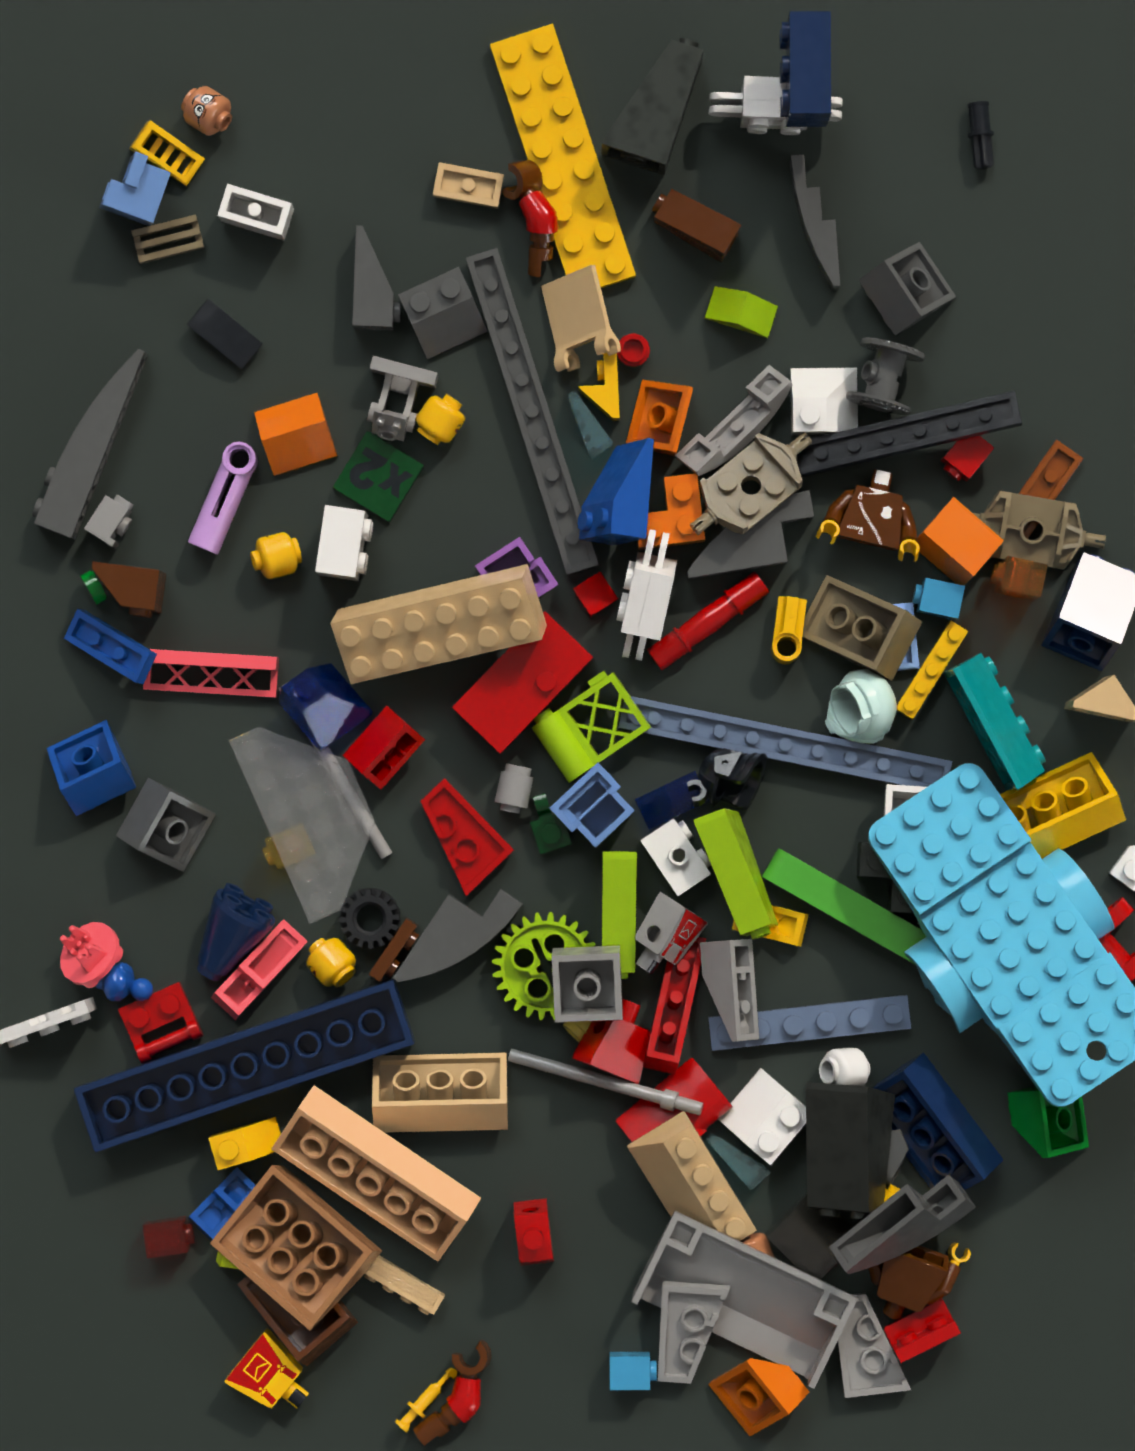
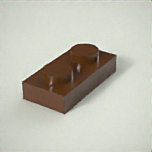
[369,918,419,982]

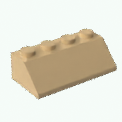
[372,1053,508,1133]
[627,1111,757,1241]

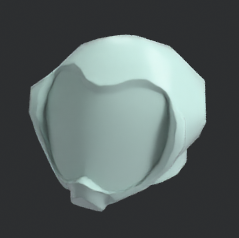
[825,668,897,744]

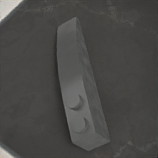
[32,349,148,540]

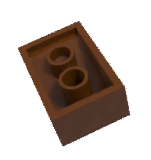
[237,1277,358,1366]

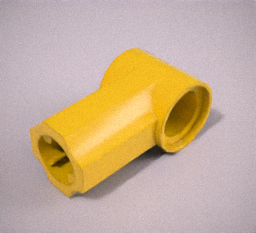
[771,596,807,664]

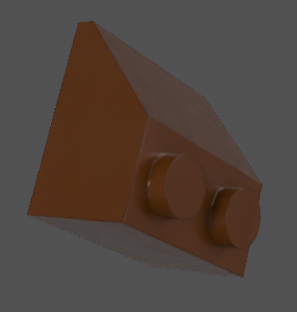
[92,561,166,618]

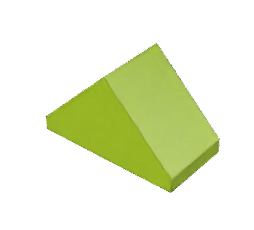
[704,286,778,339]

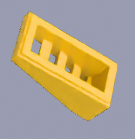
[129,120,205,186]

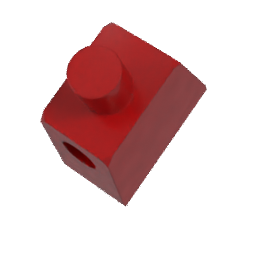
[572,999,650,1084]
[514,1198,554,1266]

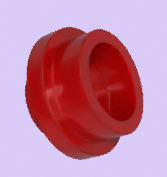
[617,333,650,367]

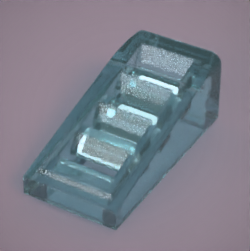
[568,391,613,462]
[706,1133,771,1190]

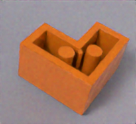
[637,473,705,550]

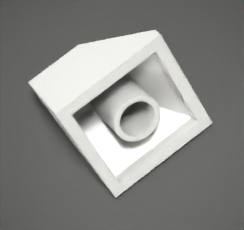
[790,368,858,435]

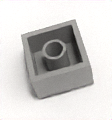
[552,945,623,1022]

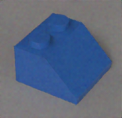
[46,720,136,816]

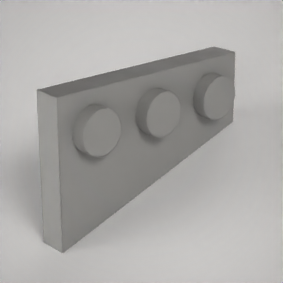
[658,1281,730,1384]

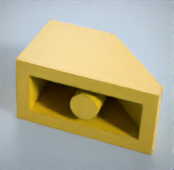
[208,1116,281,1170]

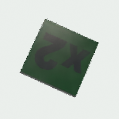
[332,431,424,523]

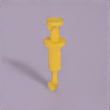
[394,1368,457,1433]

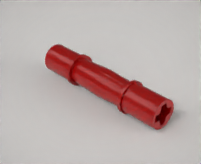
[647,571,770,671]

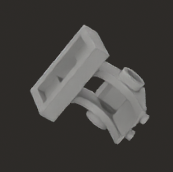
[367,356,439,441]

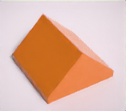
[626,380,693,457]
[254,392,337,476]
[917,497,1004,586]

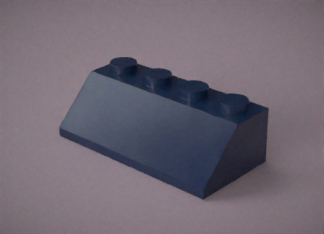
[872,1052,1004,1190]

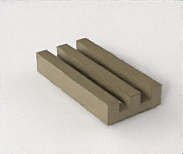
[131,214,205,264]

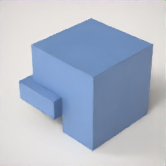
[99,151,171,226]
[550,762,635,848]

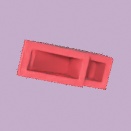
[211,919,308,1020]

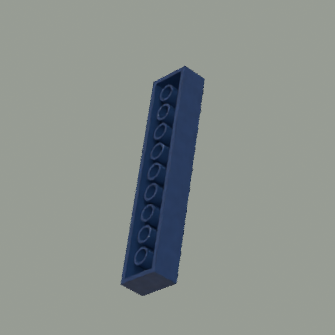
[74,979,416,1152]

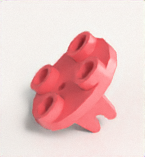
[59,922,123,988]

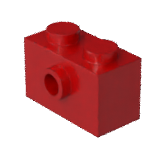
[342,706,425,789]

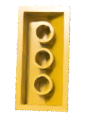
[1000,752,1126,859]

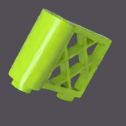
[532,670,651,783]

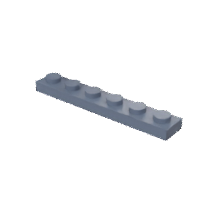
[708,995,911,1051]

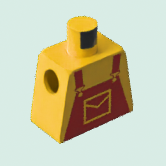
[224,1328,309,1409]

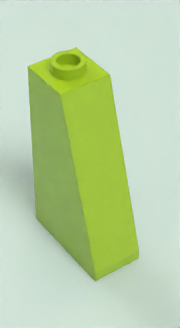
[694,808,778,940]
[602,851,637,979]

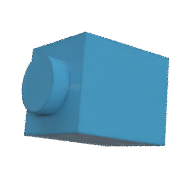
[912,578,965,620]
[609,1352,657,1390]

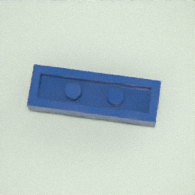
[64,609,157,684]

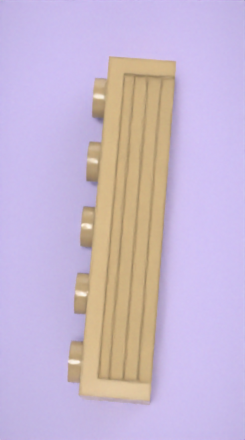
[364,1255,445,1315]

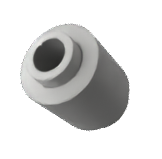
[495,763,533,814]

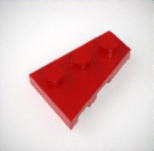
[421,778,514,896]

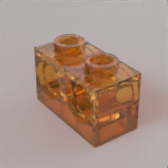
[990,556,1048,601]

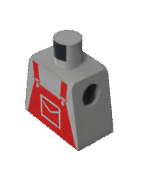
[635,892,708,974]

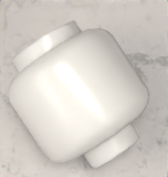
[819,1048,871,1086]

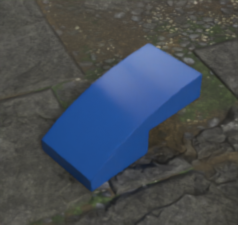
[188,1167,256,1241]

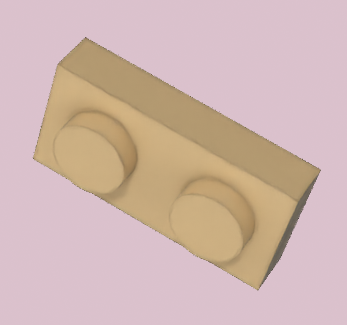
[433,162,504,209]

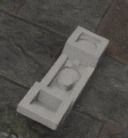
[675,365,793,476]

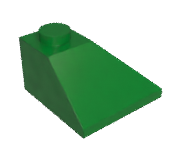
[1008,1087,1089,1158]

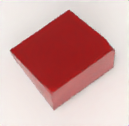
[572,572,618,617]

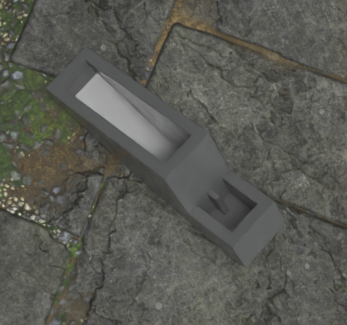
[687,490,814,580]
[393,889,523,982]
[829,1175,976,1274]

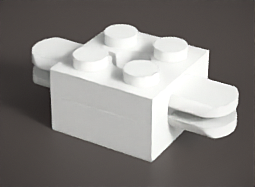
[708,76,843,135]
[616,529,677,661]

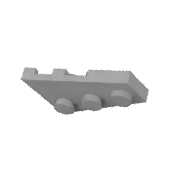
[837,1292,911,1398]

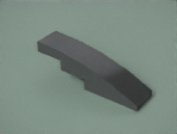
[789,155,840,291]

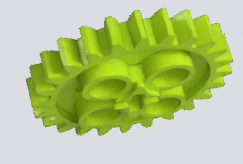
[492,912,596,1020]

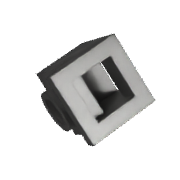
[84,494,133,549]

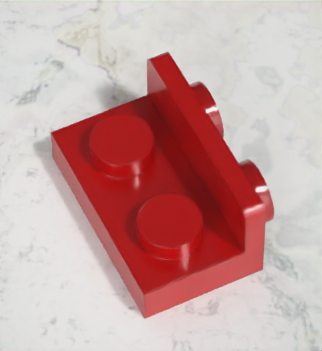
[884,1299,961,1363]

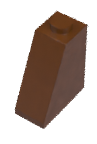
[652,188,741,263]

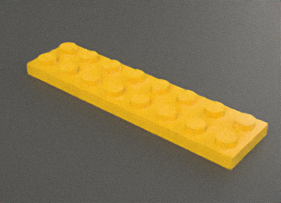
[490,23,636,288]

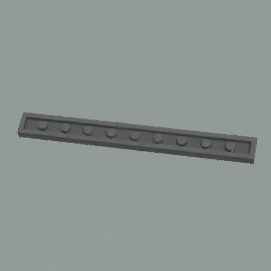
[466,248,599,575]

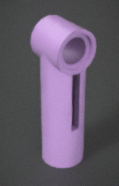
[188,442,258,555]

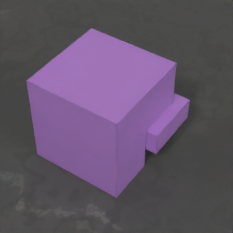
[475,537,559,598]

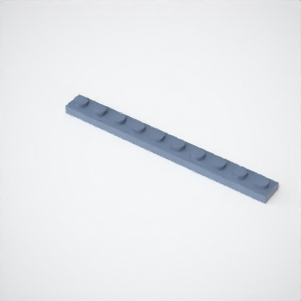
[618,696,953,787]

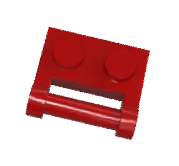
[118,981,203,1064]

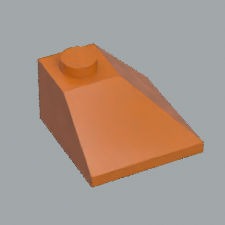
[708,1358,809,1436]

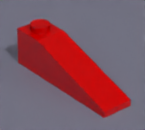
[643,937,706,1075]

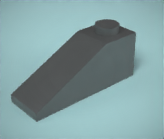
[352,225,401,331]

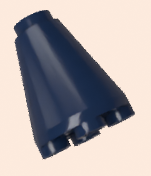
[197,883,276,981]

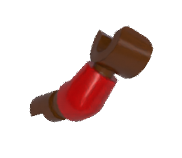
[501,160,558,277]
[413,1340,491,1446]

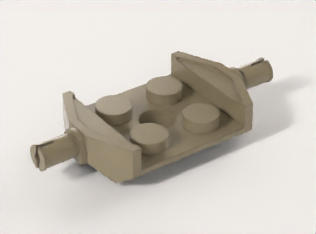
[690,432,812,535]
[973,490,1106,570]

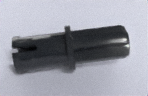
[967,101,994,169]

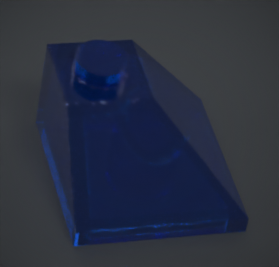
[279,663,373,752]

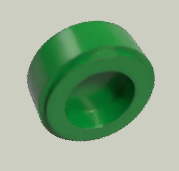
[80,570,107,605]

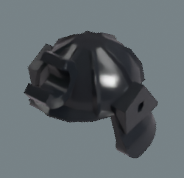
[687,748,767,810]

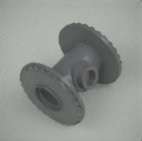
[846,337,925,415]

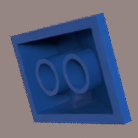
[577,438,654,545]

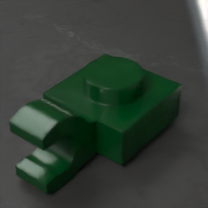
[530,793,572,854]

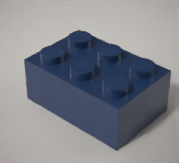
[779,11,831,127]

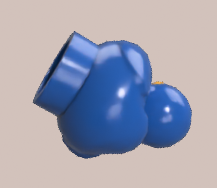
[96,962,153,1001]

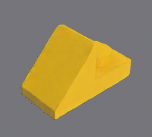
[578,353,620,421]

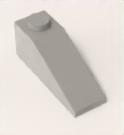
[700,939,759,1042]

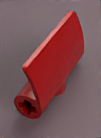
[616,1058,733,1142]

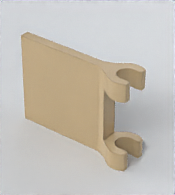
[541,265,621,372]

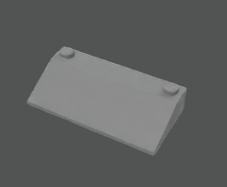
[631,1211,858,1389]

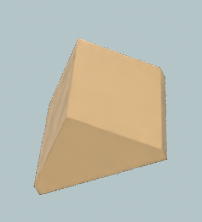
[1064,675,1135,723]

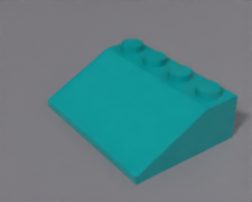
[943,653,1046,790]

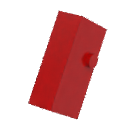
[452,611,593,754]

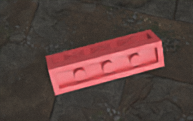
[143,649,279,698]

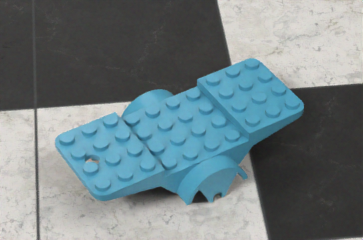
[868,763,1135,1107]

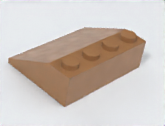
[210,1165,382,1331]

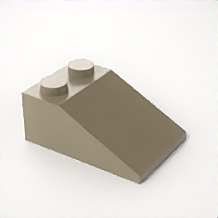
[803,575,922,681]

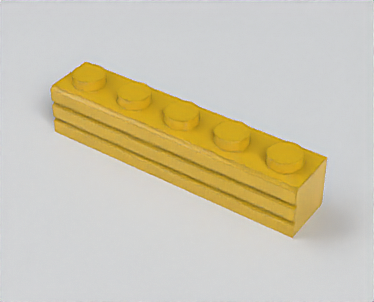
[897,620,968,720]

